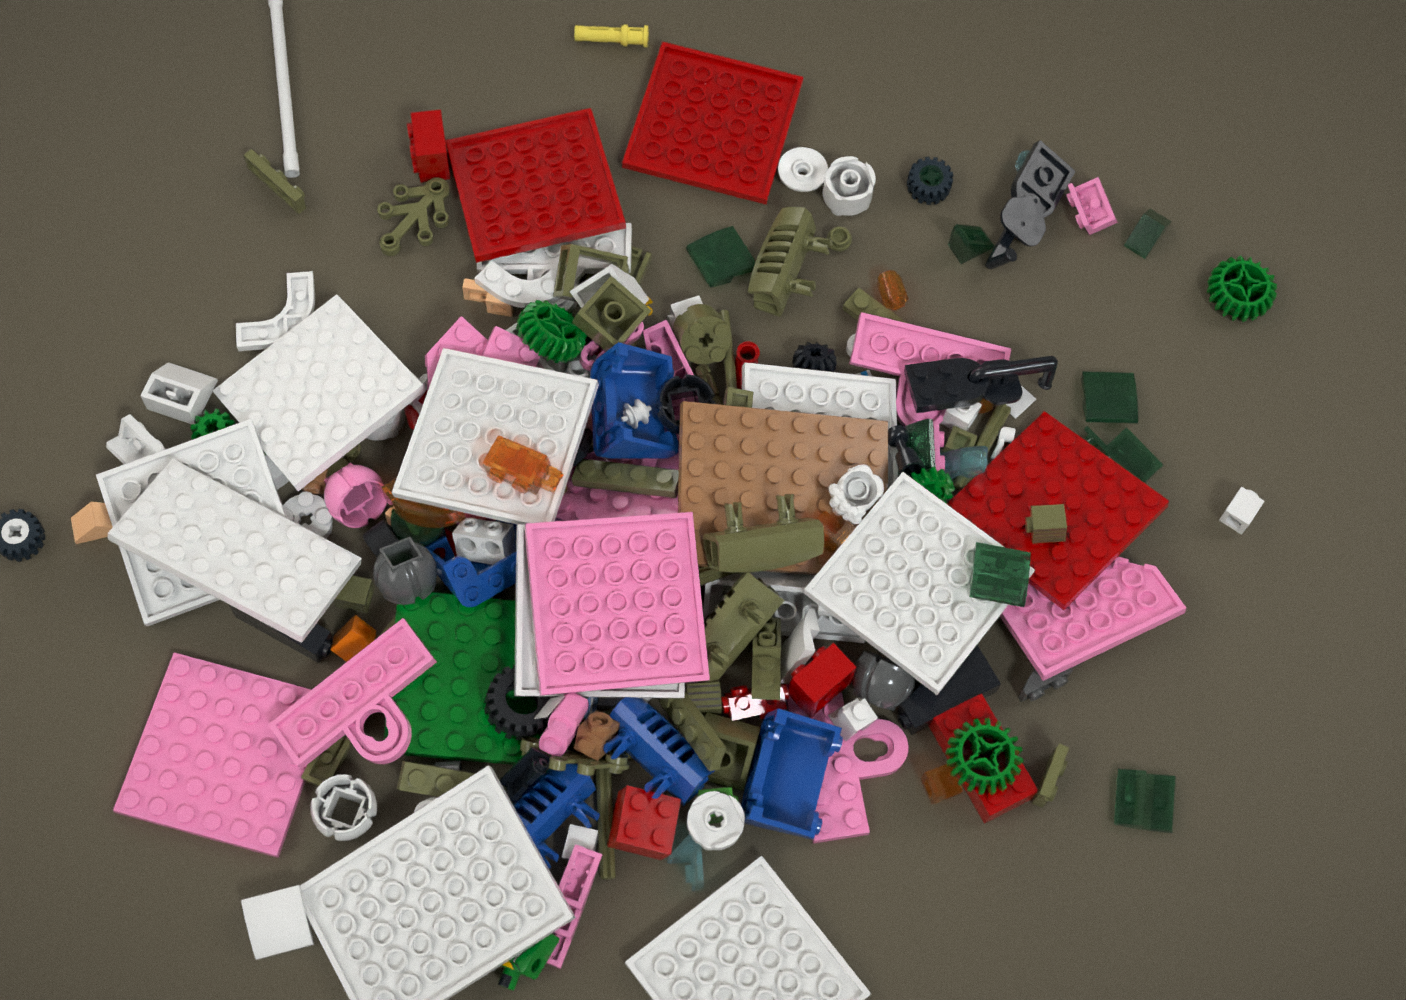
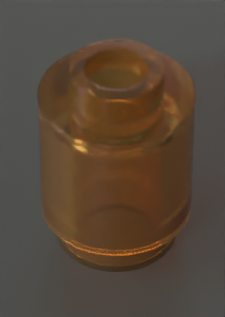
[877,270,909,310]

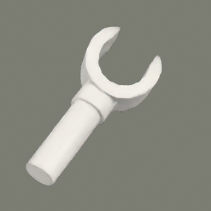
[990,427,1015,460]

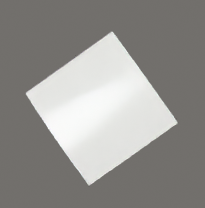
[780,608,820,684]
[241,885,314,960]

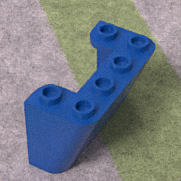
[425,520,517,607]

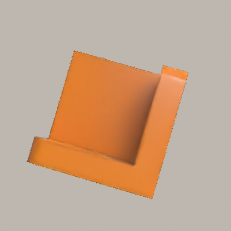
[330,615,376,662]

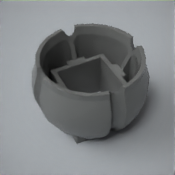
[373,537,437,605]
[852,650,915,711]

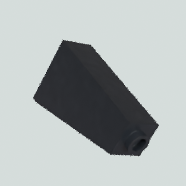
[229,604,333,663]
[897,644,1001,736]

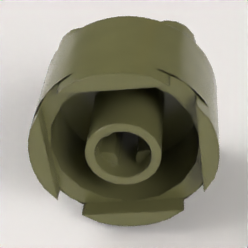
[673,304,731,365]

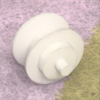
[621,399,652,429]

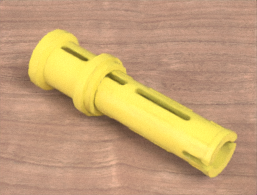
[575,24,649,48]

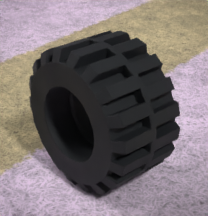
[484,664,556,741]

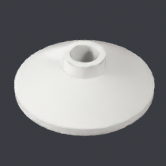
[778,147,828,192]

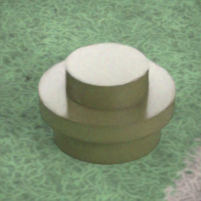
[827,227,852,252]

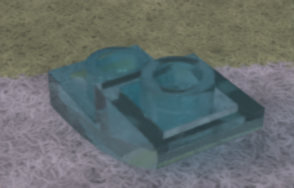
[940,446,988,479]

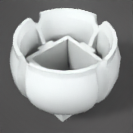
[310,775,377,841]

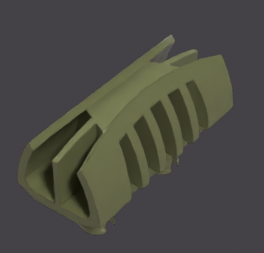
[748,207,833,317]
[702,494,824,573]
[704,572,785,682]

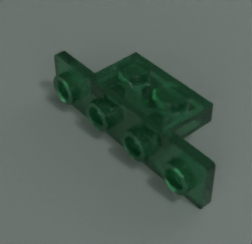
[1084,426,1164,483]

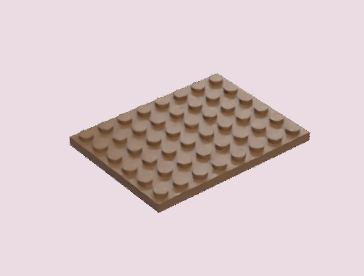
[678,401,888,575]

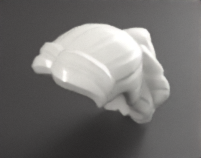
[829,464,884,524]

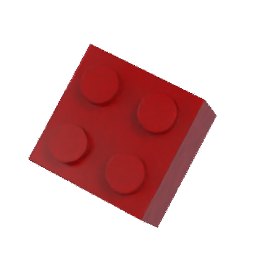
[407,109,450,183]
[788,643,857,718]
[607,785,681,860]

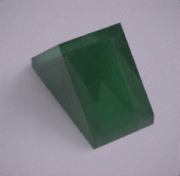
[1124,209,1172,259]
[948,224,994,264]

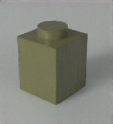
[1025,504,1067,543]
[334,575,375,614]
[686,682,722,717]

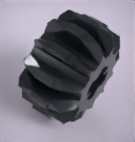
[792,342,837,372]

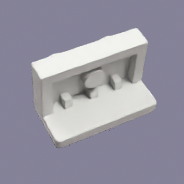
[106,414,165,464]

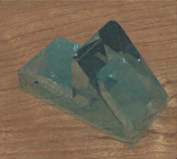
[667,834,704,891]

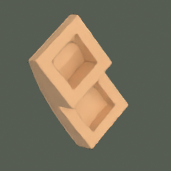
[462,278,513,317]

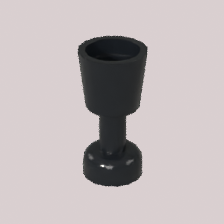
[888,425,925,478]

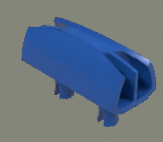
[603,697,714,807]
[512,763,600,869]

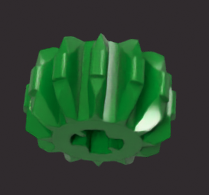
[190,408,235,440]

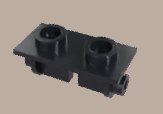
[499,747,550,802]

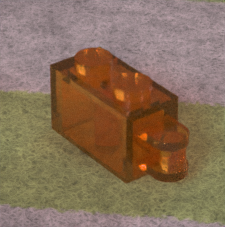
[482,435,564,495]

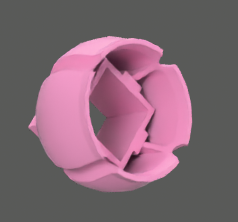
[324,463,388,528]

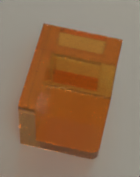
[816,511,856,552]
[921,764,963,805]

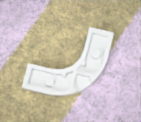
[475,260,585,308]
[236,271,315,351]

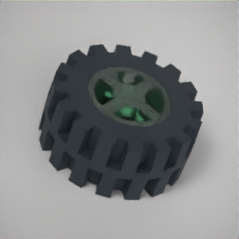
[907,157,953,205]

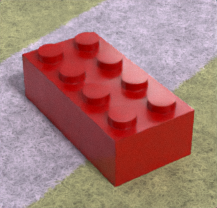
[929,693,1039,824]

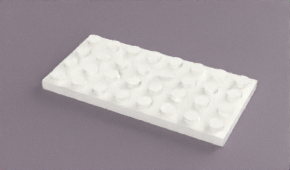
[108,459,362,643]

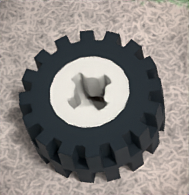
[0,509,45,562]

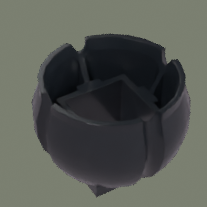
[655,374,717,435]

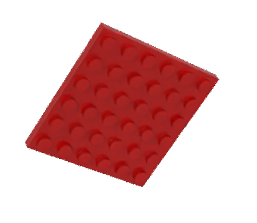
[622,41,804,205]
[445,108,626,263]
[947,411,1169,610]

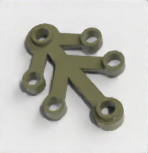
[377,178,450,256]
[520,737,630,776]

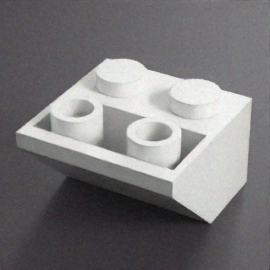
[141,362,218,424]

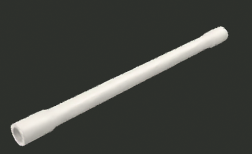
[268,0,300,178]

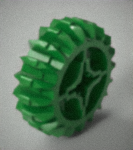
[1207,255,1277,323]
[516,300,587,364]
[945,718,1023,795]

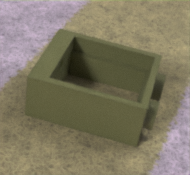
[553,244,629,302]

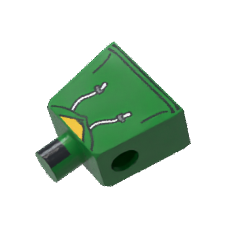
[498,934,560,991]

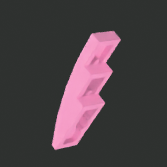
[546,844,602,969]

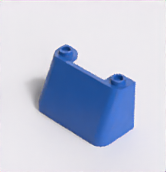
[590,342,679,459]
[741,708,843,839]

